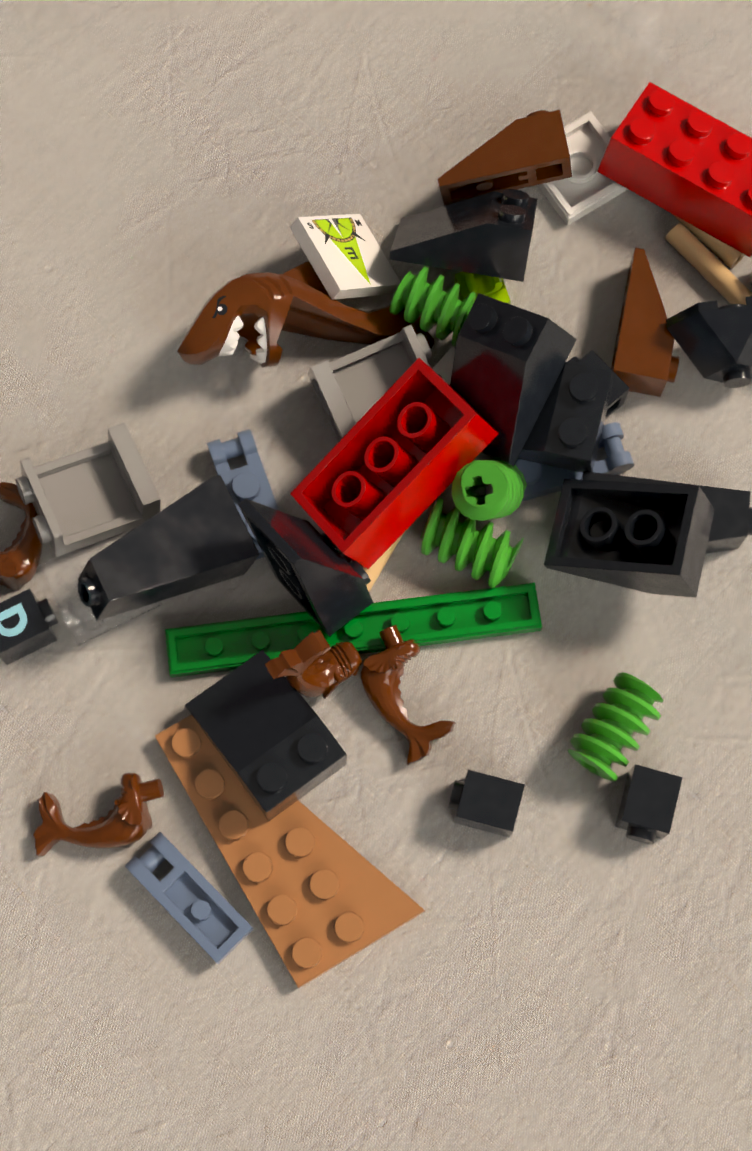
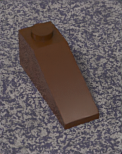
[438,109,572,206]
[611,247,679,397]

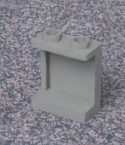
[308,325,442,442]
[15,423,161,557]

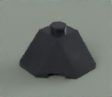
[666,296,752,388]

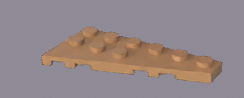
[155,715,425,988]

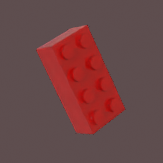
[597,82,752,257]
[290,357,499,569]

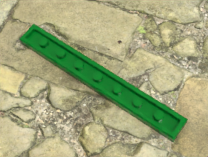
[165,582,542,678]

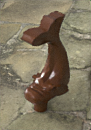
[0,482,43,590]
[360,625,456,765]
[265,629,362,699]
[33,773,164,857]

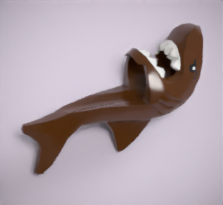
[177,261,434,368]

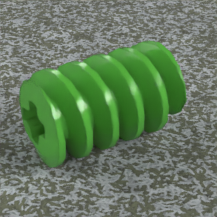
[389,266,476,348]
[451,460,527,521]
[420,497,524,588]
[567,672,663,782]

